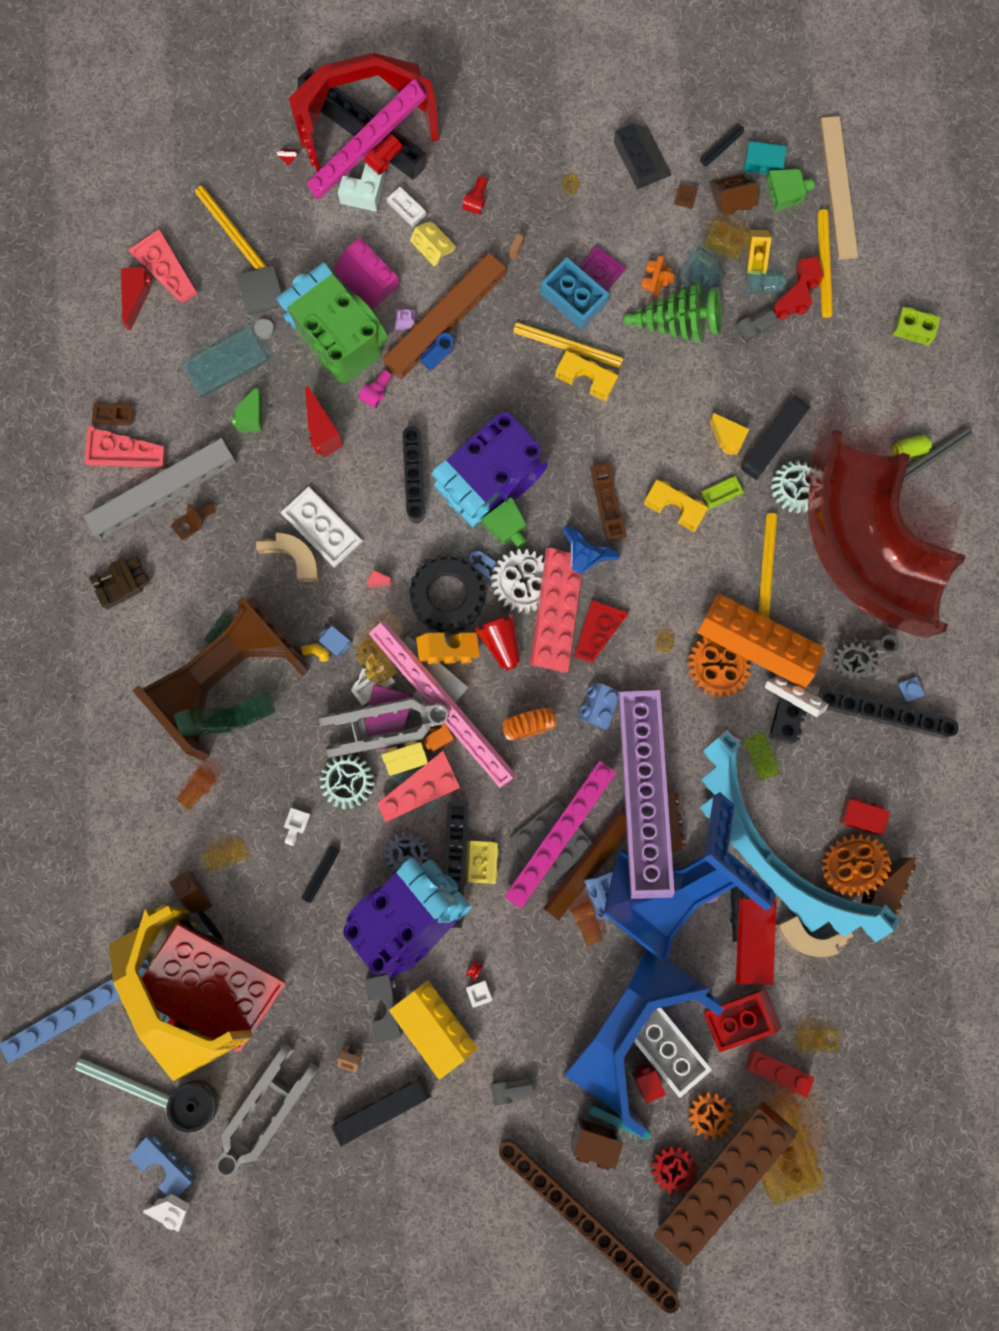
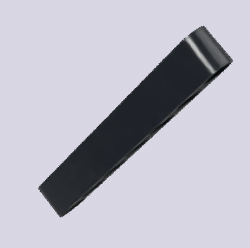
[818,689,959,738]

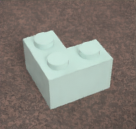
[338,164,386,212]

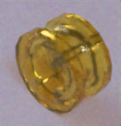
[562,175,579,195]
[655,634,674,653]

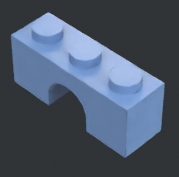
[128,1134,196,1197]

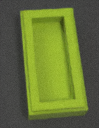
[700,476,744,510]

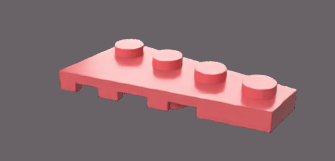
[85,426,166,468]
[377,751,460,822]

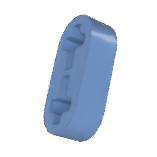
[469,551,498,581]

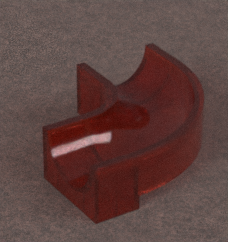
[808,429,965,638]

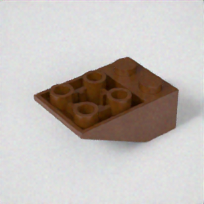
[861,857,916,915]

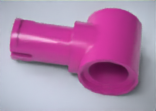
[359,370,392,409]

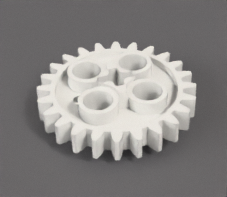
[491,549,544,613]

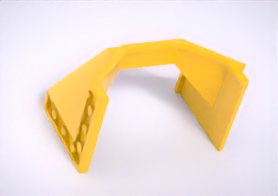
[109,905,253,1081]

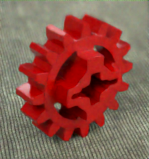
[650,1145,697,1195]

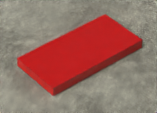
[736,898,776,985]

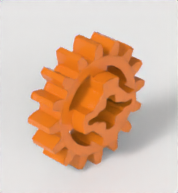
[687,1091,734,1140]

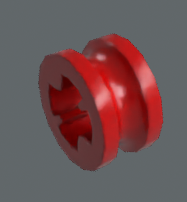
[466,960,484,981]

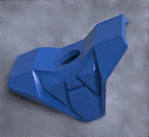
[563,525,622,574]

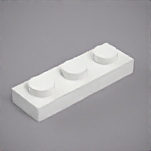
[765,675,828,717]

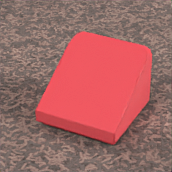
[367,570,392,587]

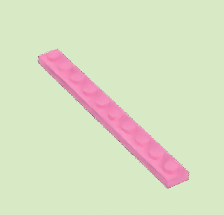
[369,620,516,788]

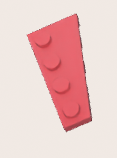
[128,229,198,304]

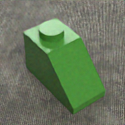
[232,388,262,432]

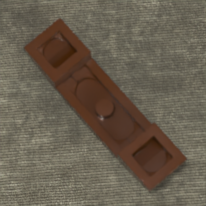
[590,463,627,541]

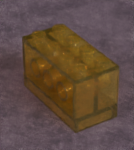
[738,1096,824,1205]

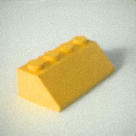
[389,980,478,1080]

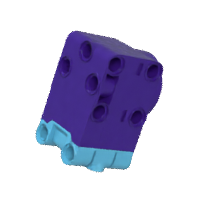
[432,412,548,529]
[343,858,471,978]

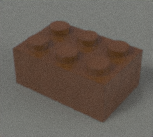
[570,1118,623,1170]

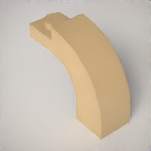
[256,533,319,582]
[776,916,853,957]

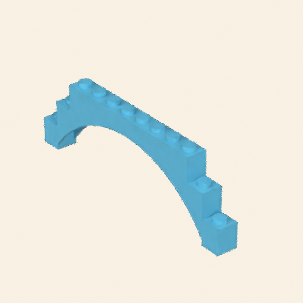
[700,730,900,942]

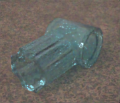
[746,270,785,295]

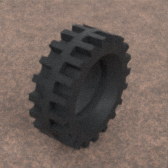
[409,554,485,633]

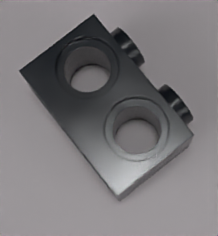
[769,698,807,744]

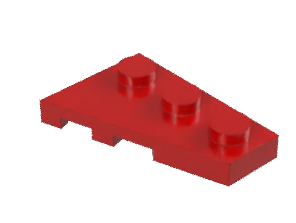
[573,600,629,663]

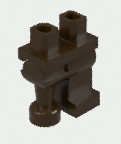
[89,556,150,610]

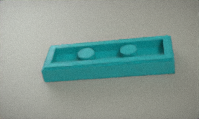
[588,1103,650,1141]

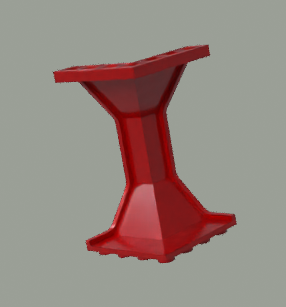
[288,52,439,172]

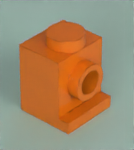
[422,723,455,752]

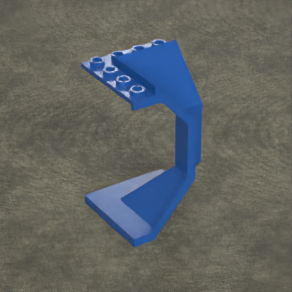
[603,792,774,962]
[564,949,724,1137]

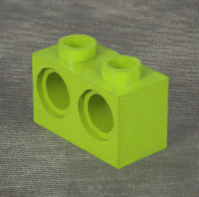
[892,307,941,345]

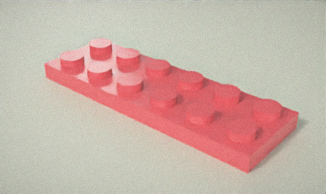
[529,548,582,673]

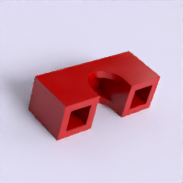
[744,1048,815,1098]

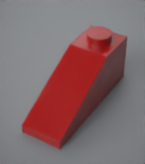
[121,267,152,330]

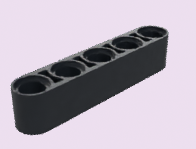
[740,395,811,481]
[402,426,425,524]
[331,1077,432,1146]

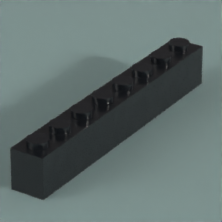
[297,68,427,180]

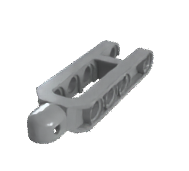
[318,696,450,757]
[216,1044,319,1177]

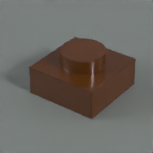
[674,184,698,209]

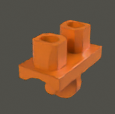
[642,256,675,297]

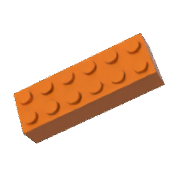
[697,593,825,689]

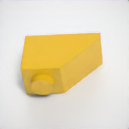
[747,230,772,275]
[709,413,749,455]

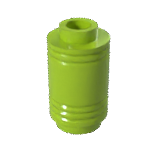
[892,434,932,460]

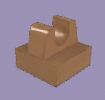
[337,1045,361,1073]

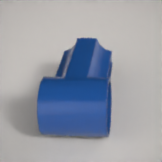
[419,333,454,371]

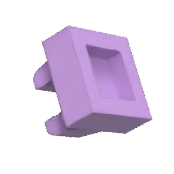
[395,309,416,330]

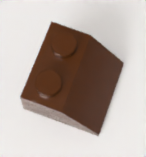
[709,172,759,215]

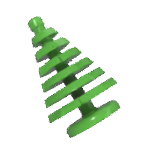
[623,282,722,343]

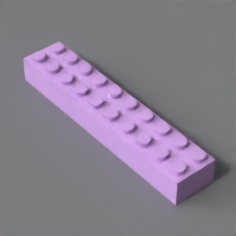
[619,690,675,899]

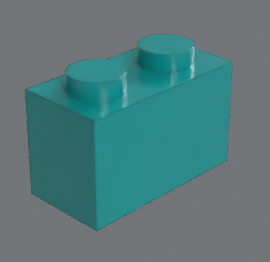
[743,141,786,175]

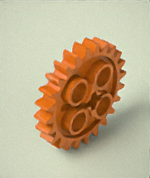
[686,637,752,699]
[822,834,891,897]

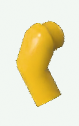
[301,643,330,662]

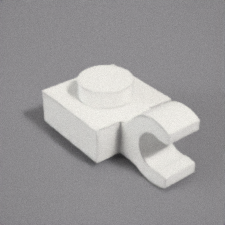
[284,808,311,846]

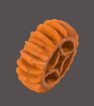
[502,708,557,740]

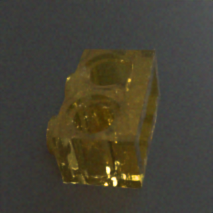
[704,220,750,261]
[355,637,398,685]

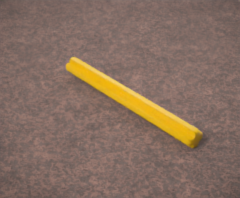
[195,185,267,270]
[817,209,833,318]
[513,322,623,368]
[758,513,777,619]

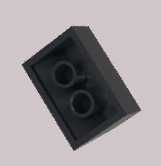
[614,124,671,190]

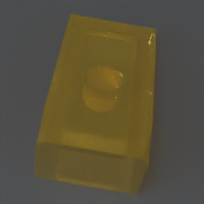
[201,839,249,873]
[795,1028,839,1052]

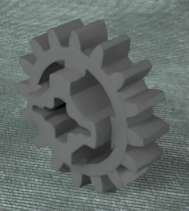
[833,638,878,680]

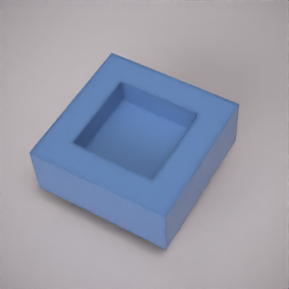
[897,677,925,703]

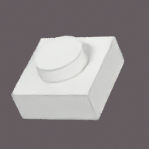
[466,980,493,1008]

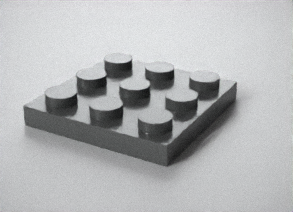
[510,800,593,886]

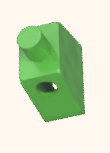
[766,169,814,212]
[481,498,527,548]

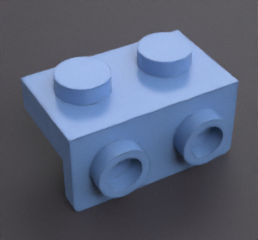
[579,683,619,730]

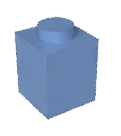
[319,626,352,658]

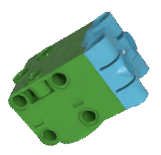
[276,262,388,383]

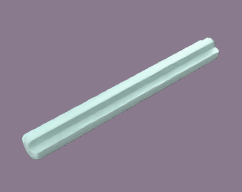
[75,1059,170,1108]

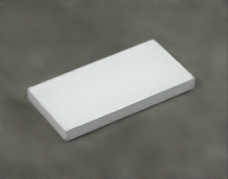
[280,486,363,568]

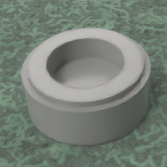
[254,319,274,339]

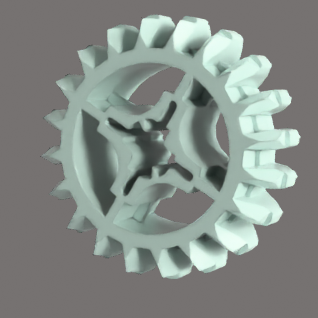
[771,460,825,513]
[320,754,375,809]

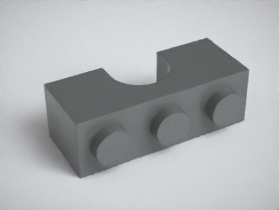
[364,974,404,1043]

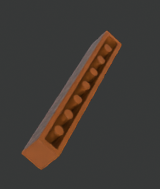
[383,253,506,380]

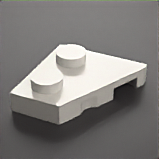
[351,653,396,707]
[143,1194,190,1232]

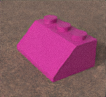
[333,237,399,310]

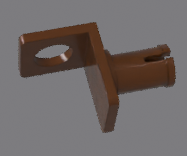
[171,502,215,540]

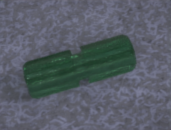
[204,614,232,645]

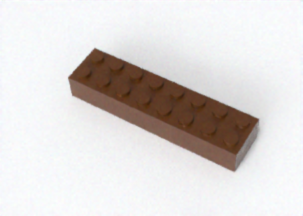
[653,1101,798,1267]

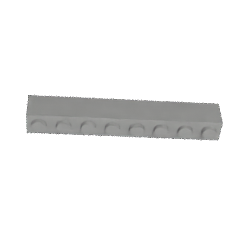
[83,438,236,540]

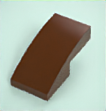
[92,403,134,426]

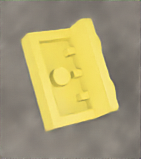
[410,221,456,266]
[382,740,428,776]
[464,841,499,884]

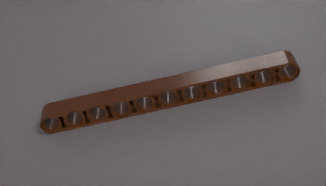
[499,1138,680,1314]

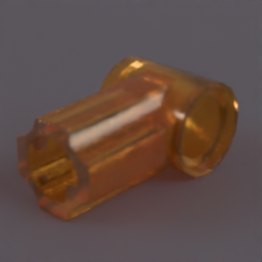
[176,768,217,810]
[570,901,603,946]

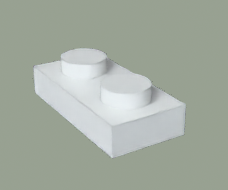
[386,187,426,227]

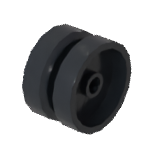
[173,908,225,946]
[166,1080,219,1133]

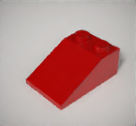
[305,386,343,458]
[703,988,782,1053]

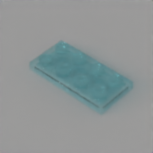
[181,327,268,398]

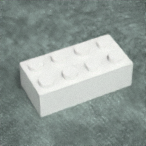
[634,1008,712,1098]

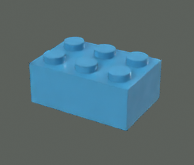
[540,257,609,330]

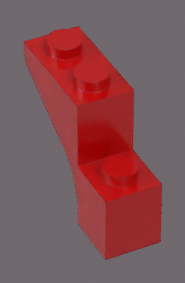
[773,256,824,320]

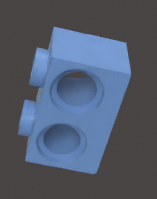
[584,872,613,920]

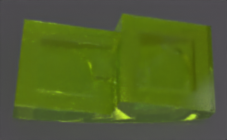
[744,733,779,780]

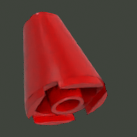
[475,613,520,671]

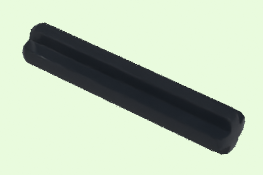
[700,124,744,167]
[302,846,340,903]

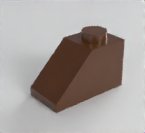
[169,871,213,912]

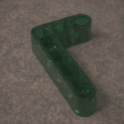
[173,692,276,736]

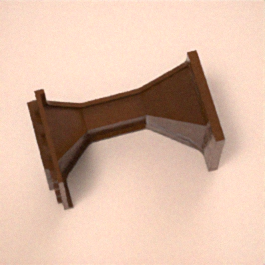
[132,596,308,761]

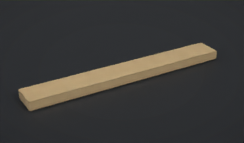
[820,116,858,260]

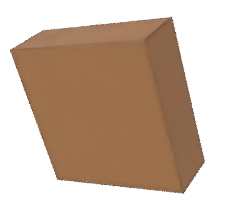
[509,234,524,260]

